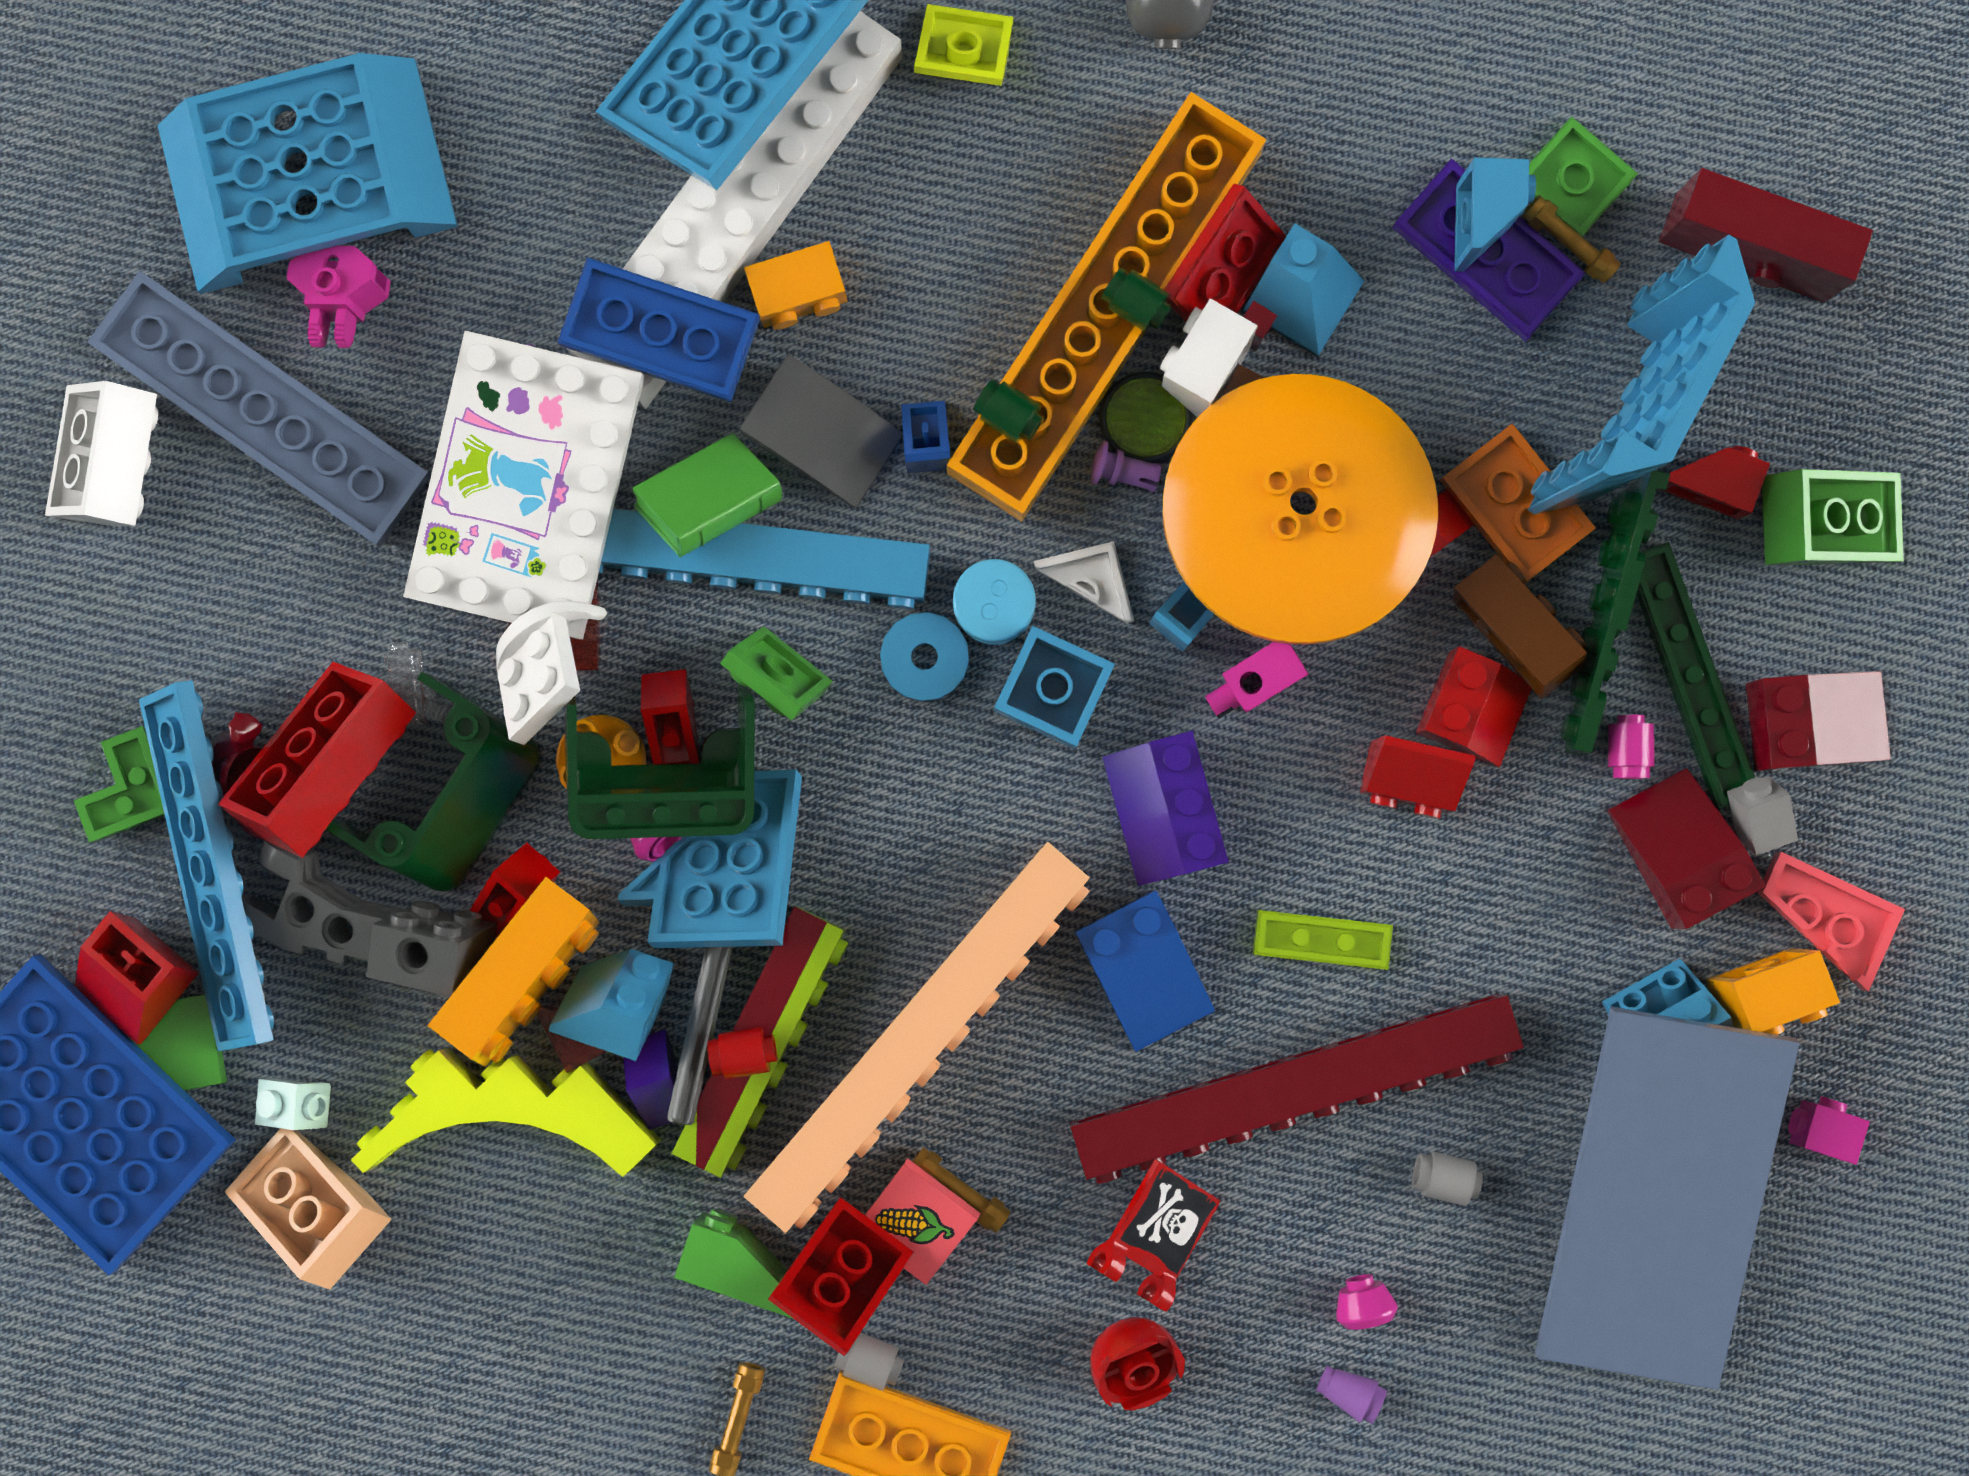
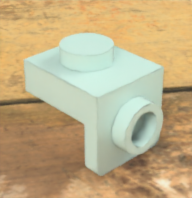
[255,1078,331,1130]

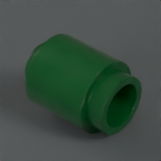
[1101,267,1172,332]
[973,379,1044,443]

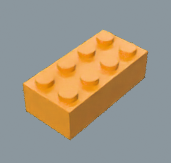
[427,877,600,1067]

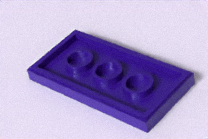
[1392,158,1586,342]

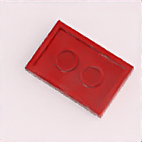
[1164,183,1286,322]

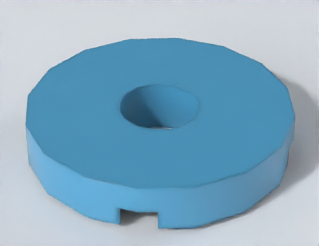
[880,612,969,702]

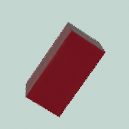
[1243,301,1277,351]

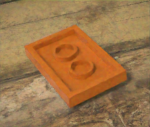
[1439,423,1596,582]

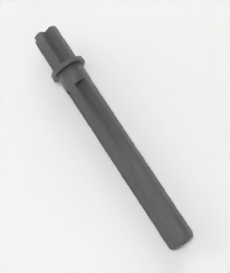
[667,947,733,1125]

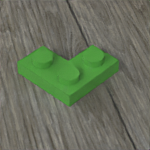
[73,726,165,843]

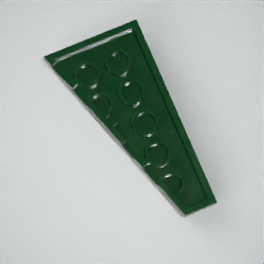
[1561,470,1670,756]

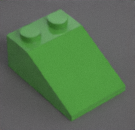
[1762,469,1904,565]
[674,1208,793,1319]

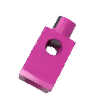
[1205,642,1309,719]

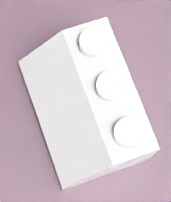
[45,381,158,526]

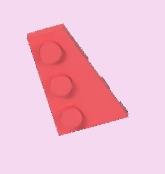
[1757,852,1905,991]

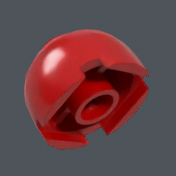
[1090,1317,1185,1411]

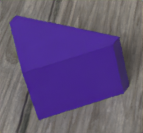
[623,1029,678,1130]

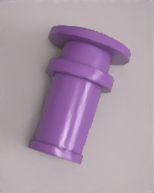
[1091,441,1162,492]

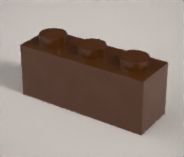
[1453,554,1587,699]

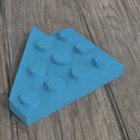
[618,769,802,948]

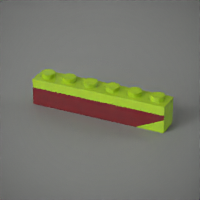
[671,906,849,1178]

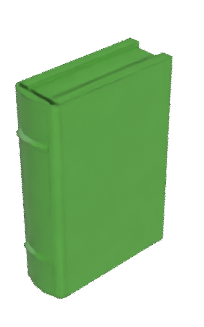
[633,433,782,558]

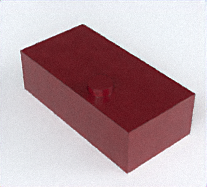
[1658,168,1874,303]

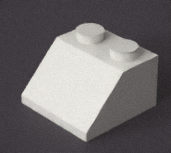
[1160,298,1258,417]

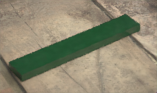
[1636,542,1755,809]

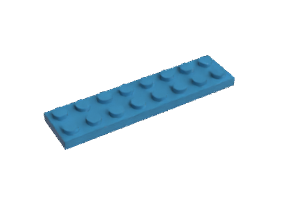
[139,680,274,1051]

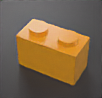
[744,241,848,330]

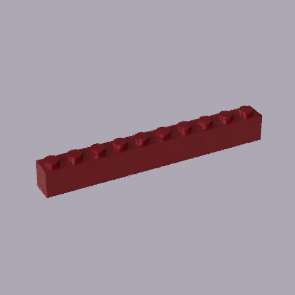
[1069,993,1524,1184]

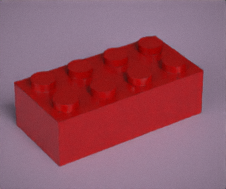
[218,662,416,858]

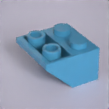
[1602,958,1733,1027]

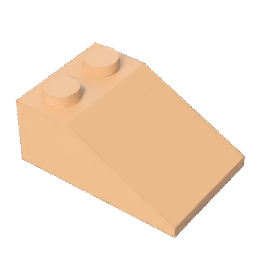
[224,1128,392,1290]

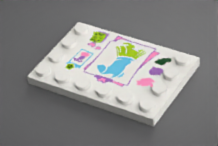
[403,331,645,639]

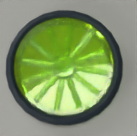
[1099,371,1193,463]

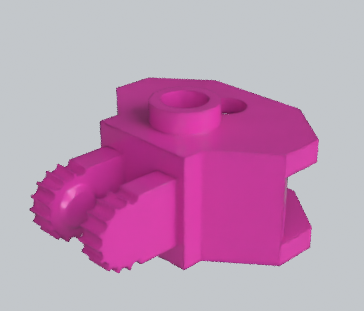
[286,246,391,348]

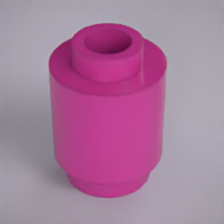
[1608,714,1655,779]

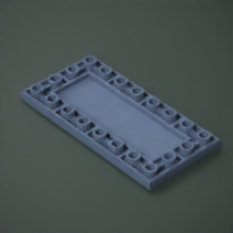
[1535,1007,1800,1390]

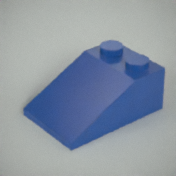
[1073,890,1215,1052]

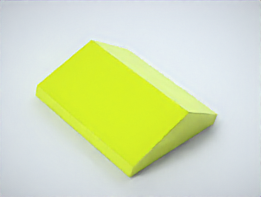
[914,4,1014,86]

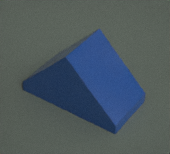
[901,401,951,473]

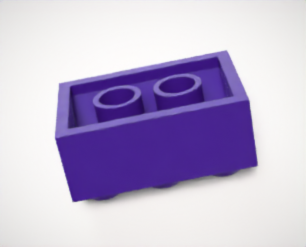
[1102,730,1229,886]

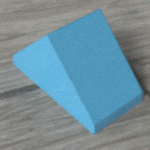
[1149,581,1214,652]

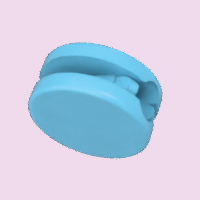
[953,559,1036,645]

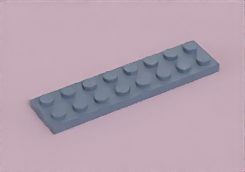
[87,270,431,547]

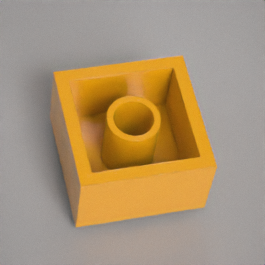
[1706,948,1840,1035]

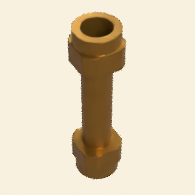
[1522,195,1621,284]
[912,1147,1011,1234]
[708,1361,766,1476]

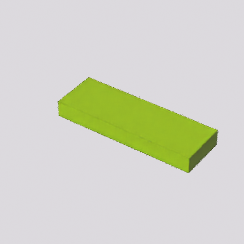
[1252,910,1393,970]

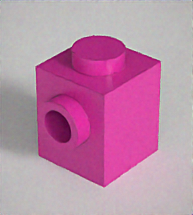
[1788,1096,1870,1165]

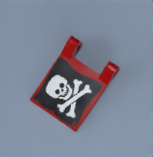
[1087,1159,1221,1312]

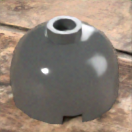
[1126,0,1214,49]

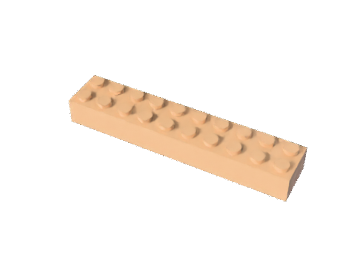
[743,842,1090,1233]

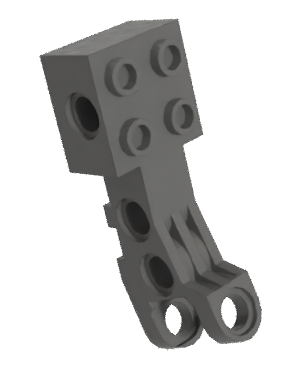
[242,840,497,997]

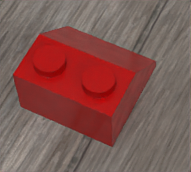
[1416,646,1532,768]
[1359,735,1476,819]

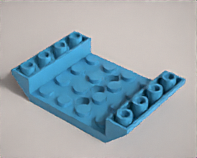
[157,53,458,294]
[1528,235,1755,515]

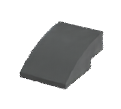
[739,354,903,509]

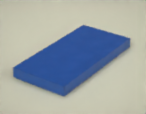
[557,257,760,402]

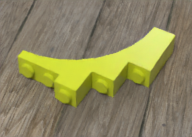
[351,1048,662,1177]

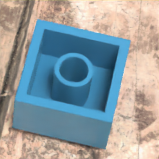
[994,626,1115,749]

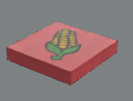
[865,1158,981,1285]

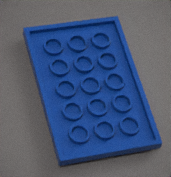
[0,954,236,1276]

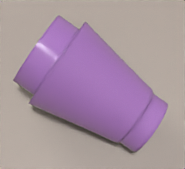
[1315,1366,1388,1424]

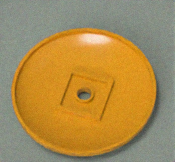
[1162,374,1438,645]

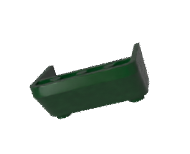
[326,672,541,891]
[564,684,755,839]

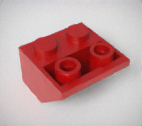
[74,911,199,1044]

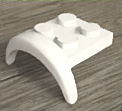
[496,602,607,745]

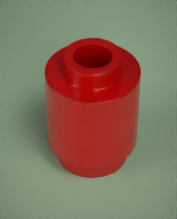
[707,1026,778,1079]

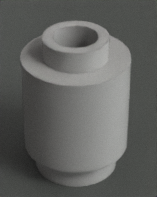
[1411,1151,1483,1206]
[834,1332,905,1391]

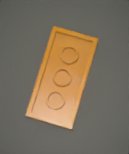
[809,1370,1011,1476]

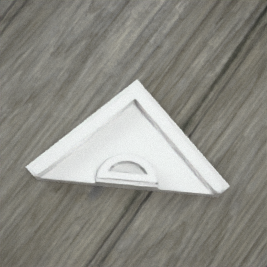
[1034,541,1134,624]

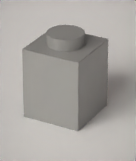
[1727,776,1798,856]

